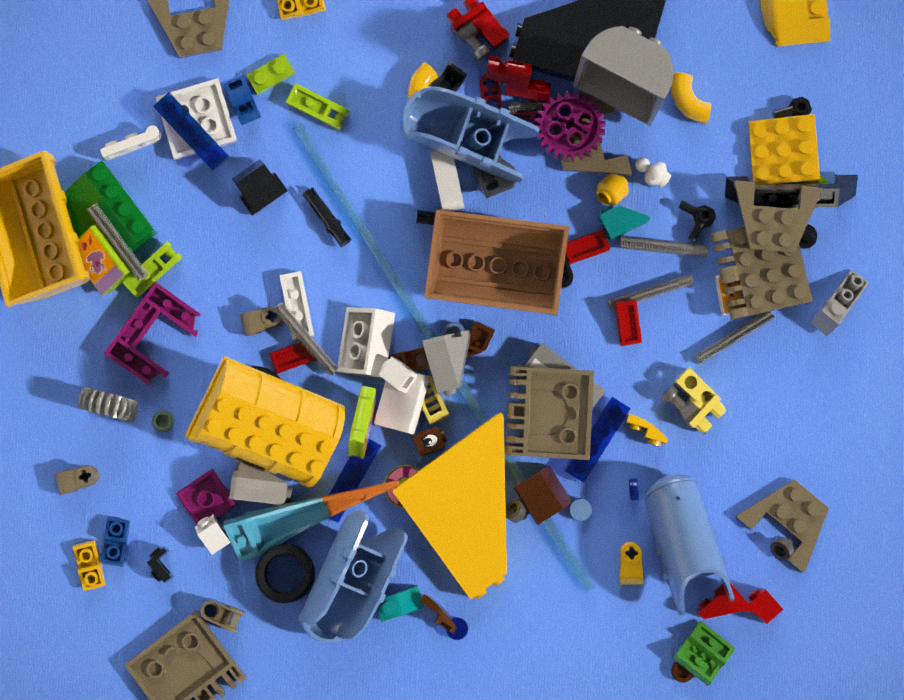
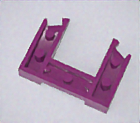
[104,282,201,385]

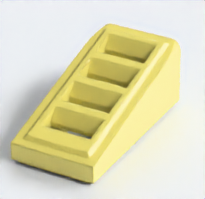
[422,375,450,425]

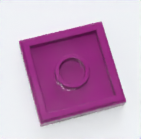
[175,468,237,525]

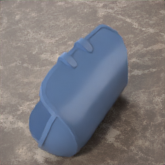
[401,86,539,183]
[645,474,735,615]
[298,510,408,643]

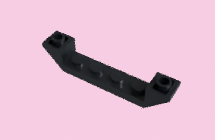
[724,174,858,208]

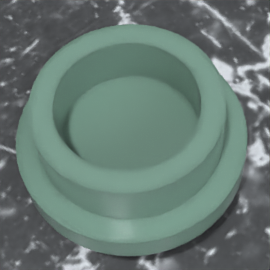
[152,410,175,432]

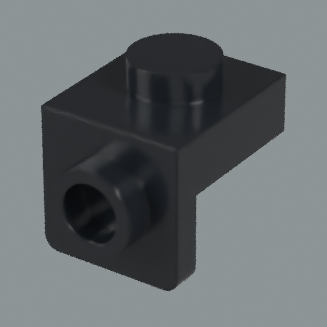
[432,62,467,92]
[147,547,174,583]

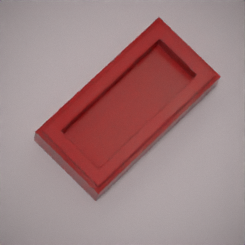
[566,230,610,265]
[614,299,642,346]
[269,342,317,374]

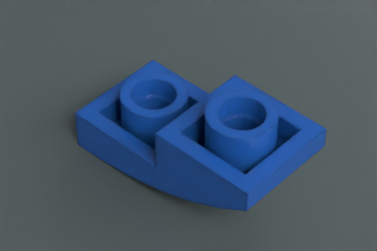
[101,517,130,567]

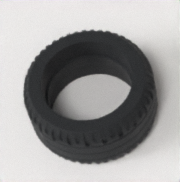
[255,544,315,603]

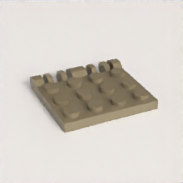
[710,227,813,320]
[506,365,594,460]
[124,610,247,700]

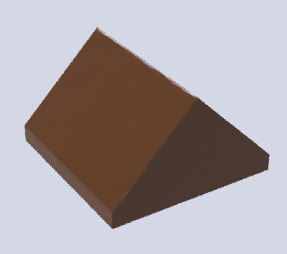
[513,465,572,525]

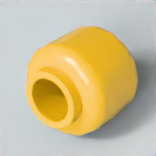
[596,173,629,206]

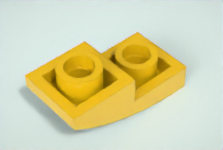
[276,0,326,20]
[625,414,668,447]
[72,540,106,591]

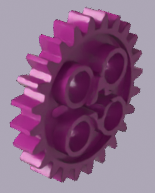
[535,91,606,162]

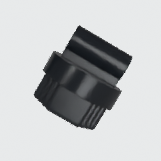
[799,224,817,249]

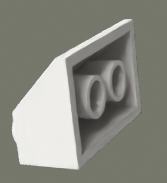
[337,307,395,378]

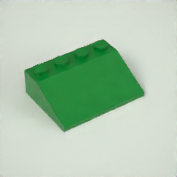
[65,160,158,253]

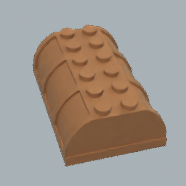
[424,209,569,316]

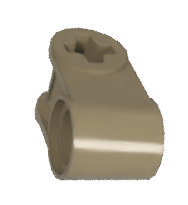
[239,306,283,336]
[53,466,99,496]
[200,599,245,633]

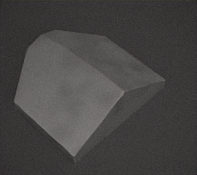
[470,155,516,198]

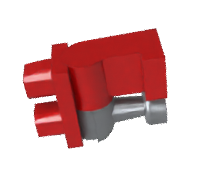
[447,0,510,62]

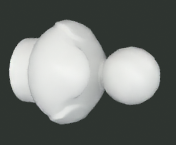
[635,157,671,188]

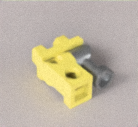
[660,367,727,434]

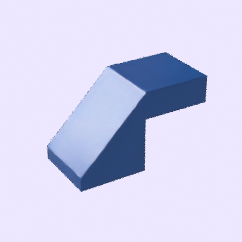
[224,75,261,126]

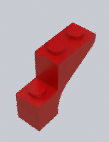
[695,583,784,624]

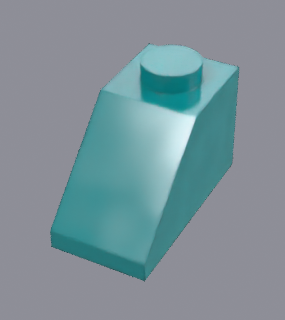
[598,205,650,242]
[377,586,424,622]

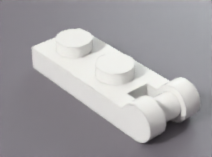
[100,125,162,161]

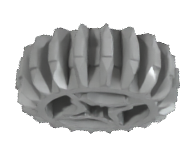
[78,388,139,422]

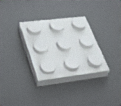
[155,78,238,160]

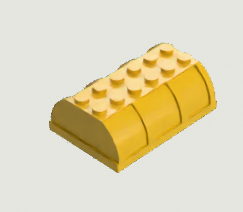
[0,151,90,307]
[185,356,346,488]

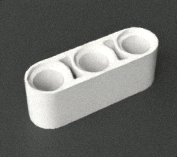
[430,151,464,211]

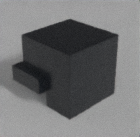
[232,159,288,216]

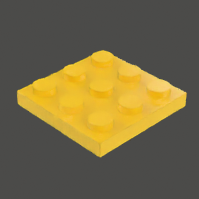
[748,114,820,185]

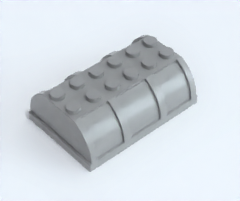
[573,26,674,126]

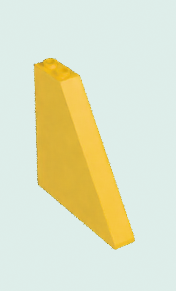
[392,412,507,600]

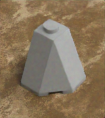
[422,330,471,396]
[229,458,292,505]

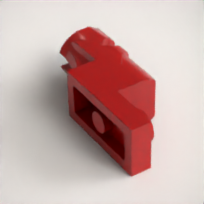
[486,56,551,102]

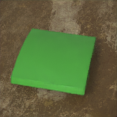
[673,620,735,686]

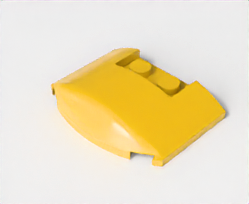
[760,0,830,47]

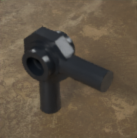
[772,96,812,118]
[678,200,716,243]

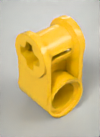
[619,542,643,585]

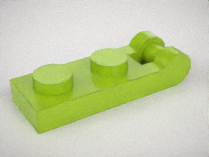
[285,83,350,131]
[122,241,183,299]

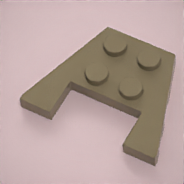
[148,0,230,58]
[553,100,632,176]
[734,180,822,253]
[735,480,829,573]

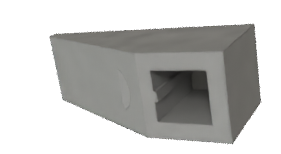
[810,270,869,336]

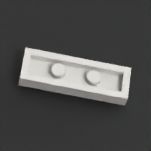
[279,271,314,340]

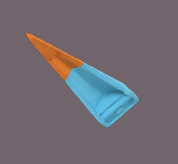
[223,481,400,561]

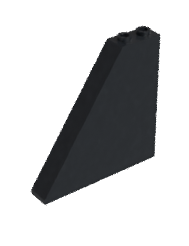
[509,0,666,82]

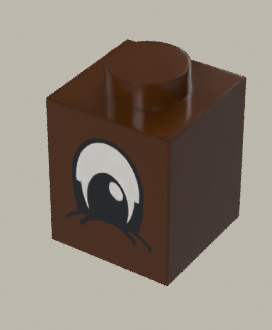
[412,426,448,457]

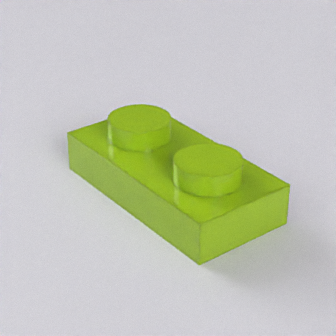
[247,54,295,95]

